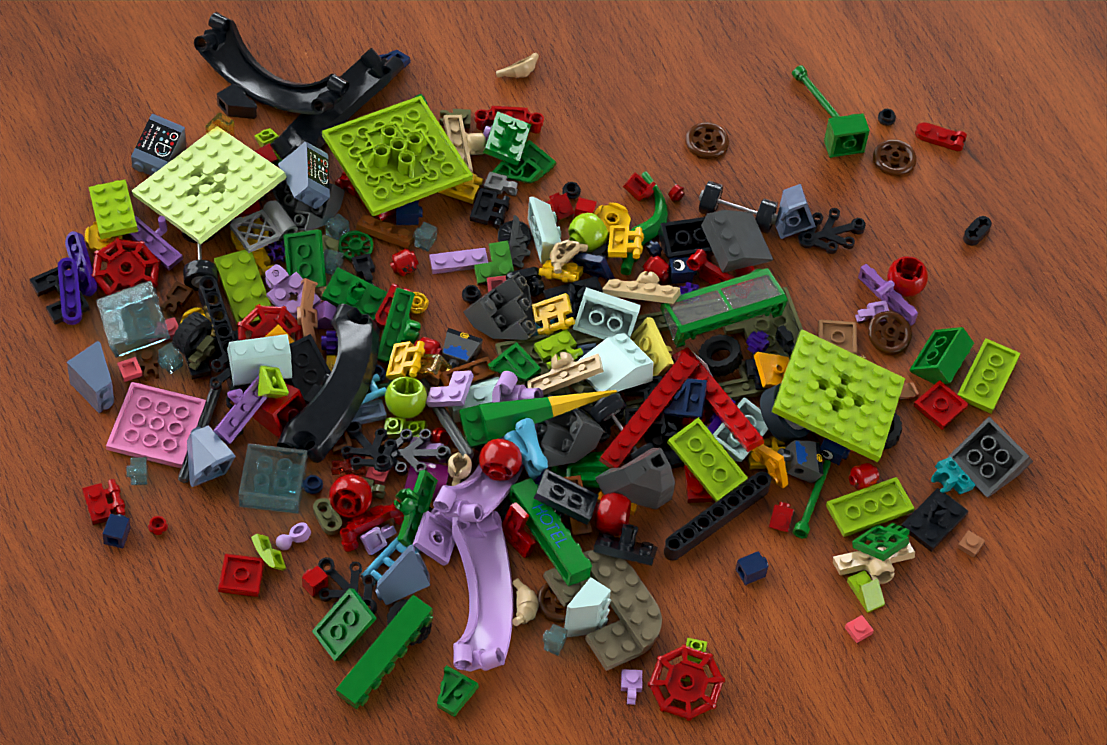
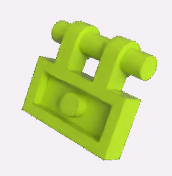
[534,329,583,370]

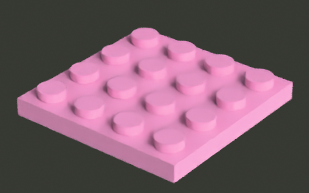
[106,382,206,468]

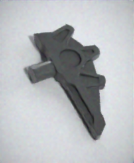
[509,215,531,269]

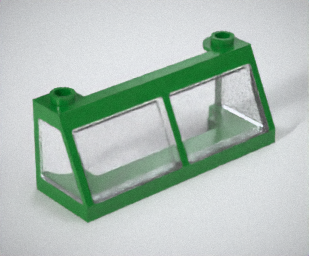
[660,268,788,348]

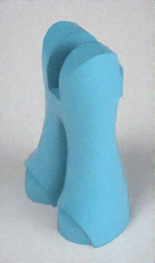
[504,418,548,480]

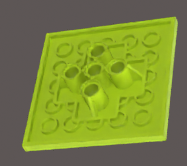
[322,96,473,216]
[771,329,905,462]

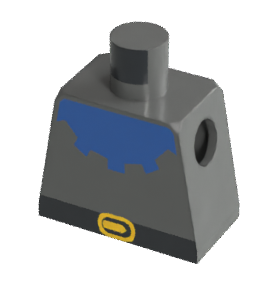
[442,328,483,371]
[778,440,824,484]

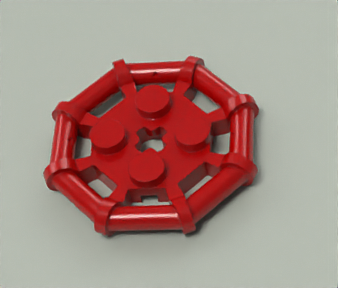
[91,237,161,302]
[237,304,303,341]
[648,644,725,721]

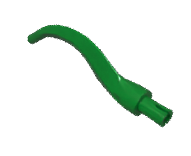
[620,171,668,275]

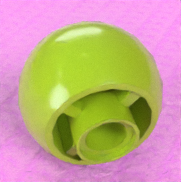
[568,213,609,254]
[385,377,427,418]

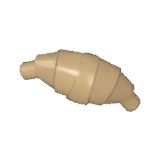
[496,53,539,78]
[550,240,588,274]
[512,578,539,626]

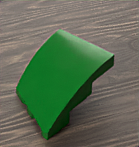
[492,140,557,183]

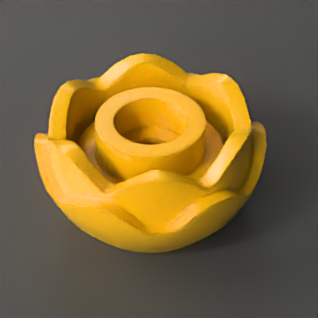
[410,292,429,314]

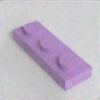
[429,248,488,274]

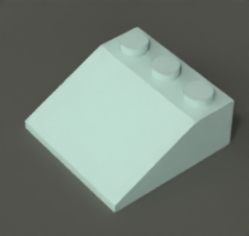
[576,333,653,392]

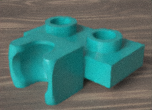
[931,457,975,495]

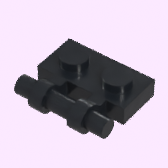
[470,188,510,229]

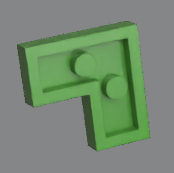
[474,241,514,285]

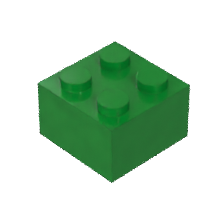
[824,113,870,158]

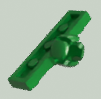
[377,287,421,364]
[394,470,438,549]

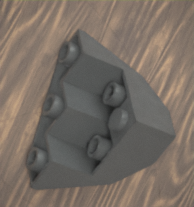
[271,179,345,231]
[463,271,536,340]
[537,395,604,467]
[595,448,675,509]

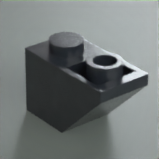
[217,83,257,119]

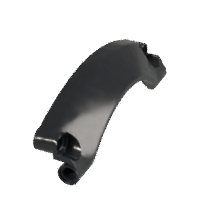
[194,12,350,115]
[270,48,404,159]
[277,304,380,463]

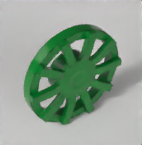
[338,231,373,262]

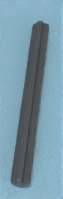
[419,378,474,458]
[178,382,222,483]

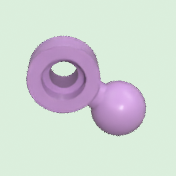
[276,522,311,550]

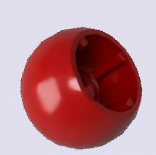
[887,256,928,297]
[479,439,522,481]
[329,474,373,518]
[593,493,631,536]

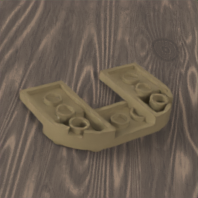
[543,550,662,671]

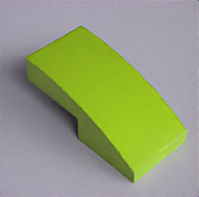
[251,534,286,571]

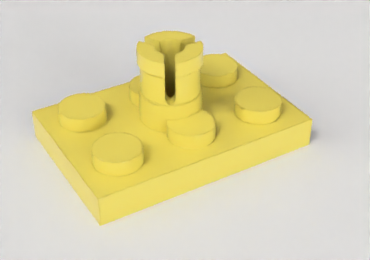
[630,317,674,376]

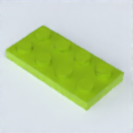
[89,179,138,239]
[214,249,271,328]
[957,338,1021,414]
[667,417,748,502]
[826,477,915,537]

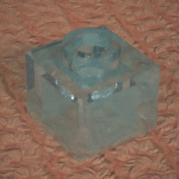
[325,213,349,240]
[413,222,437,252]
[324,249,344,275]
[158,343,183,374]
[126,457,148,485]
[542,624,568,656]

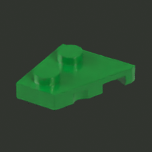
[488,342,541,383]
[437,665,479,717]

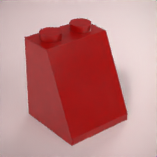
[252,383,307,438]

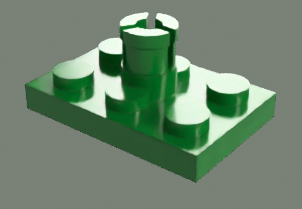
[483,111,531,166]
[284,229,327,288]
[321,267,387,320]
[312,588,377,661]

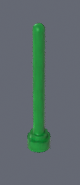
[792,65,841,118]
[793,460,831,539]

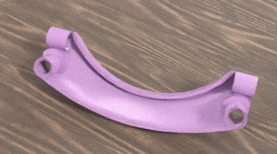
[433,371,544,522]
[452,511,513,672]

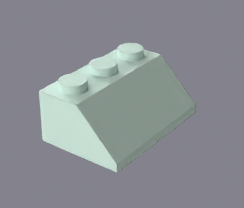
[527,197,561,264]
[573,287,641,340]
[227,334,292,386]
[447,377,499,423]
[713,397,768,462]
[563,577,611,637]

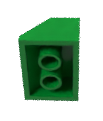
[909,327,974,384]

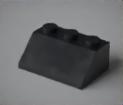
[658,217,713,258]

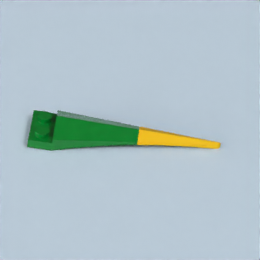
[459,390,617,448]

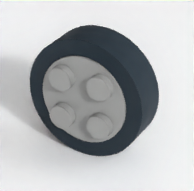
[760,383,810,443]

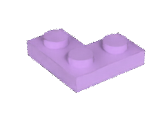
[426,371,474,407]

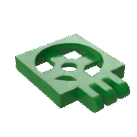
[852,523,910,561]

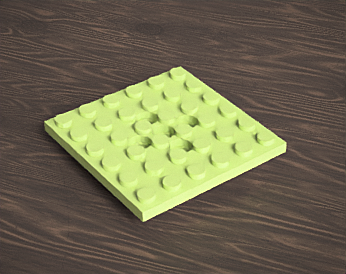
[132,126,287,244]

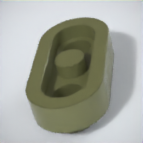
[313,498,342,535]

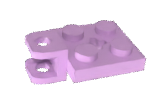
[265,264,321,320]
[413,508,455,566]

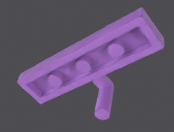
[126,215,183,270]
[858,264,918,326]
[214,375,267,444]

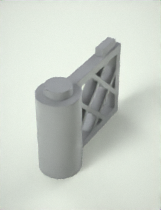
[230,201,298,253]

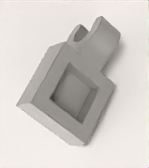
[484,172,518,196]

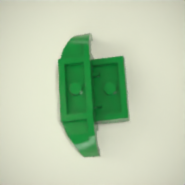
[551,451,610,488]

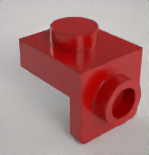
[623,172,656,201]
[546,192,575,221]
[769,502,794,532]

